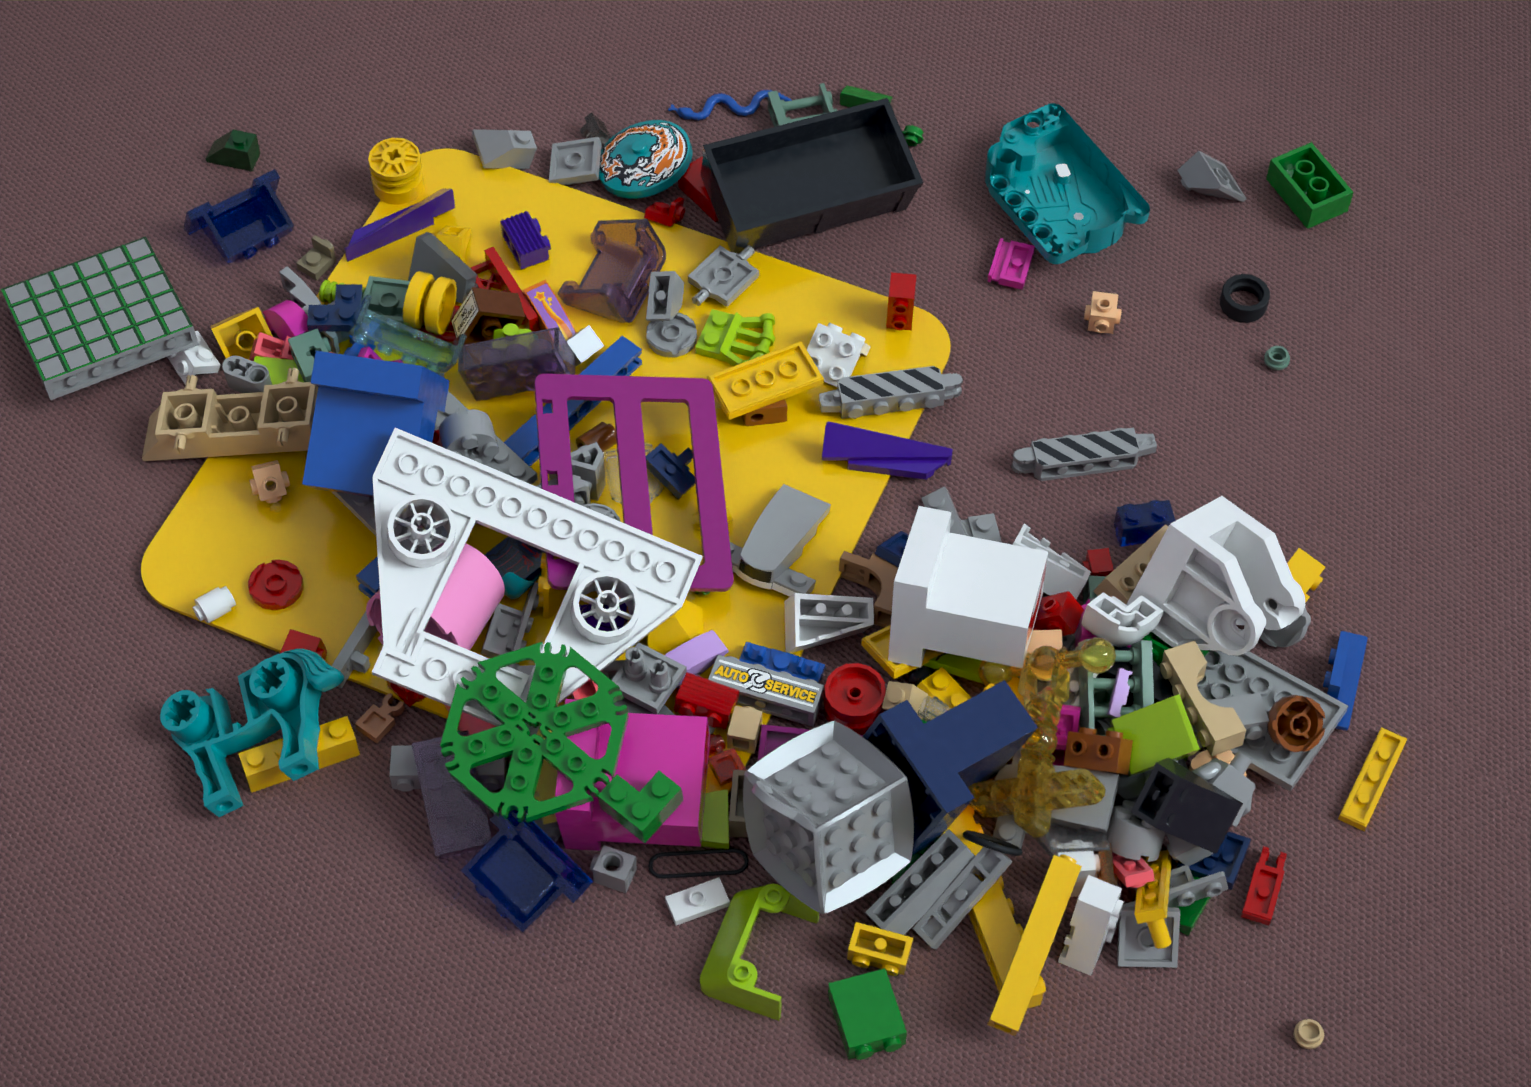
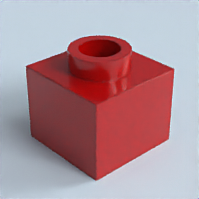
[1081,548,1114,577]

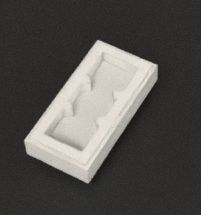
[665,877,730,926]

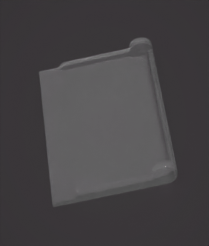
[1042,823,1110,853]

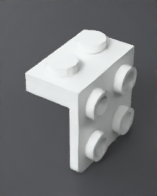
[807,323,870,387]

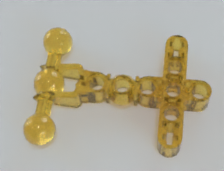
[968,637,1116,838]

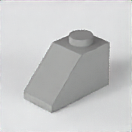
[646,271,684,321]

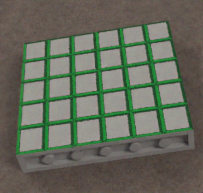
[1,236,199,401]

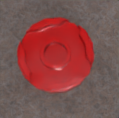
[248,559,304,610]

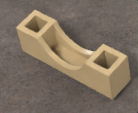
[1160,640,1246,756]

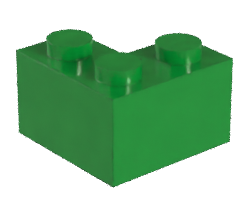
[598,771,684,844]

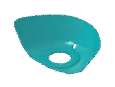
[502,572,541,600]

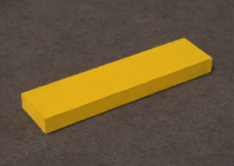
[1338,727,1407,831]

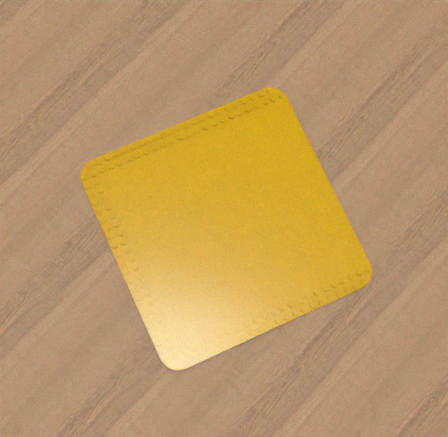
[141,149,951,794]

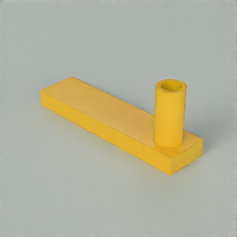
[1134,850,1172,949]

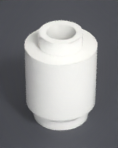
[192,586,236,623]

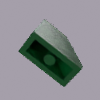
[206,130,261,172]

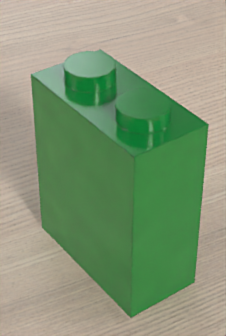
[827,968,907,1060]

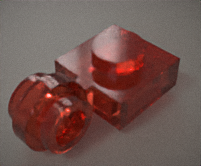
[708,733,746,786]

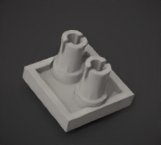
[612,642,687,714]

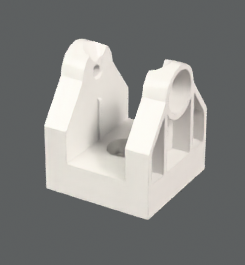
[1126,496,1305,656]

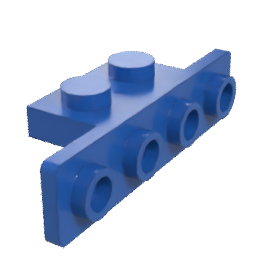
[1323,631,1368,731]

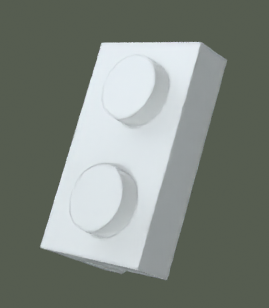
[167,331,221,385]

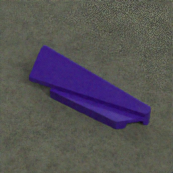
[344,188,455,262]
[822,421,953,480]

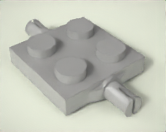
[688,245,759,307]

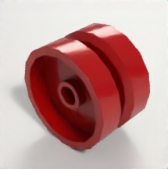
[824,663,886,735]

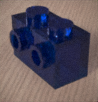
[1114,500,1176,547]

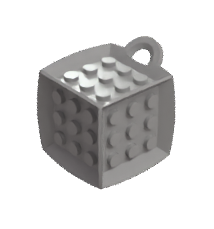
[743,721,914,914]

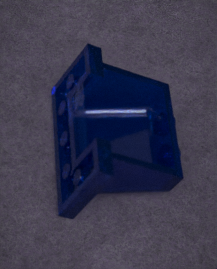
[184,169,294,263]
[461,808,594,932]

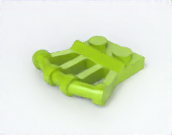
[695,309,775,366]

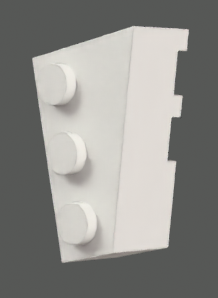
[784,593,874,653]
[1058,875,1124,976]

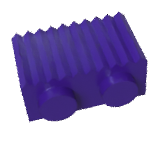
[500,211,551,269]

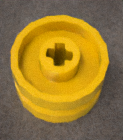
[403,271,457,335]

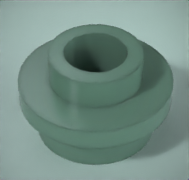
[1264,346,1290,370]

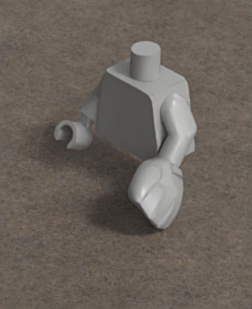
[1145,752,1255,827]

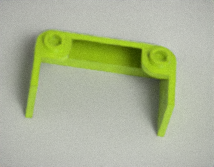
[700,884,819,1021]

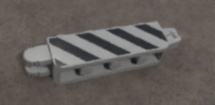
[819,366,963,419]
[1012,427,1157,481]

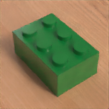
[1266,142,1354,229]

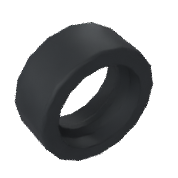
[1220,274,1270,323]

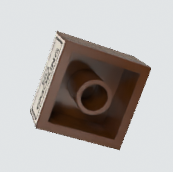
[451,287,525,348]

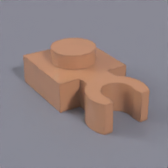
[355,693,405,743]

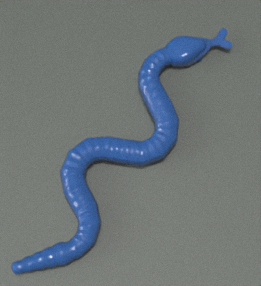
[668,90,792,120]

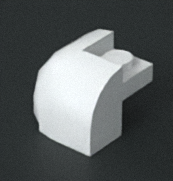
[1082,592,1164,647]

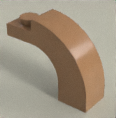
[839,551,898,628]

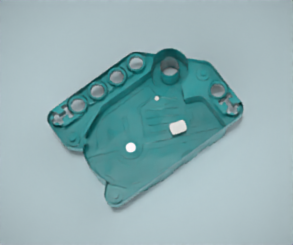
[985,103,1150,264]

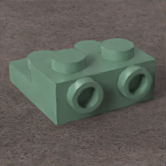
[361,276,412,337]

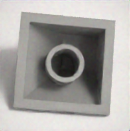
[472,129,537,169]
[1177,151,1247,202]

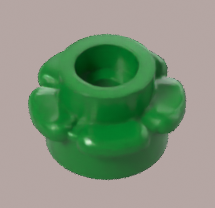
[902,125,924,147]

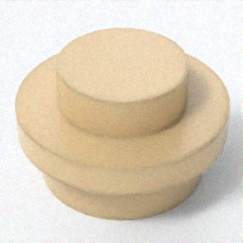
[1293,1019,1324,1049]

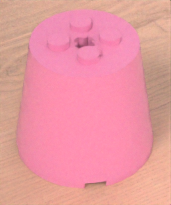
[366,542,505,650]

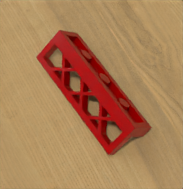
[471,247,540,335]

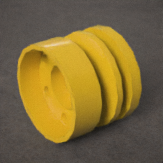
[368,138,425,205]

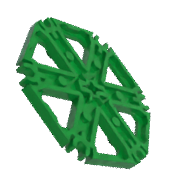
[440,642,629,822]

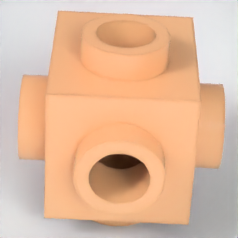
[1084,291,1122,334]
[249,460,290,503]

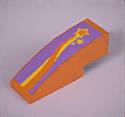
[523,280,577,355]

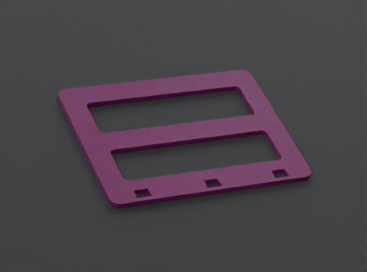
[534,374,734,592]

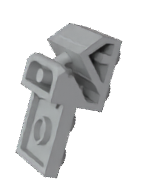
[536,442,606,505]

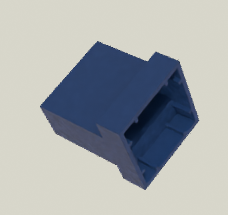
[863,680,1038,856]

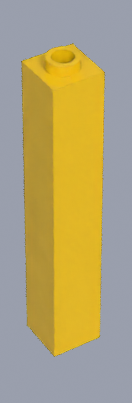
[987,855,1082,1036]

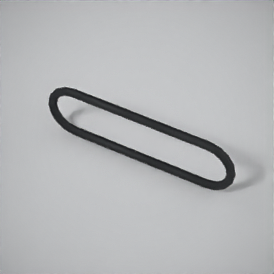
[648,848,749,879]

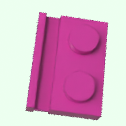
[987,238,1035,290]

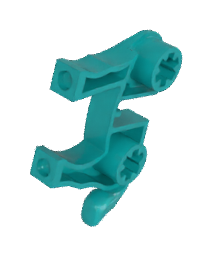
[160,649,345,817]

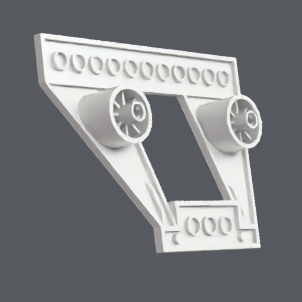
[372,428,703,736]

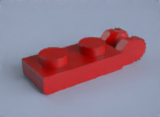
[1241,846,1287,926]

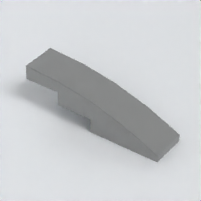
[280,266,340,354]

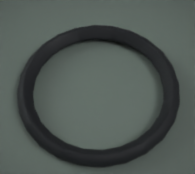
[963,830,1022,856]

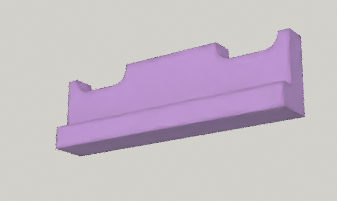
[1107,668,1133,718]

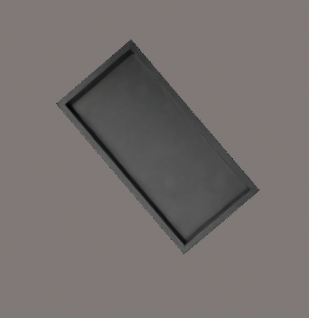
[701,98,923,254]

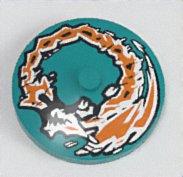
[599,120,693,199]

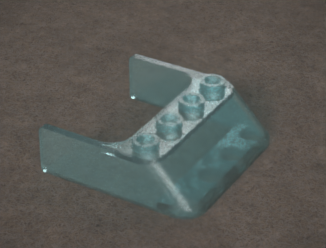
[349,295,467,375]

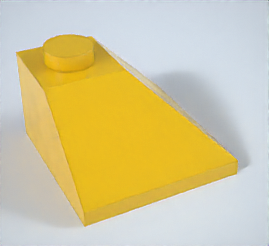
[210,307,273,360]
[648,599,703,655]

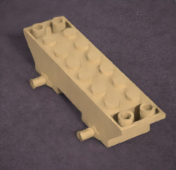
[142,368,318,461]

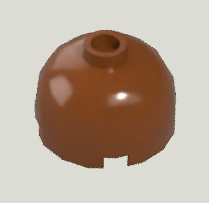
[1267,695,1325,752]

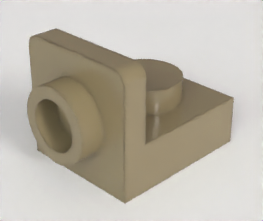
[296,235,336,281]

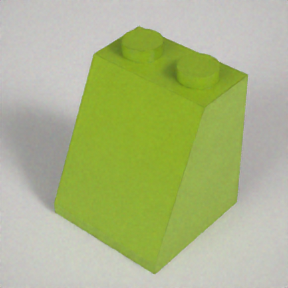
[1107,694,1200,777]

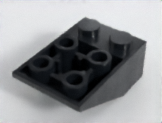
[1131,758,1243,854]

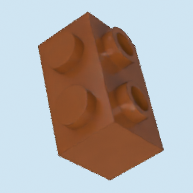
[1063,727,1133,775]

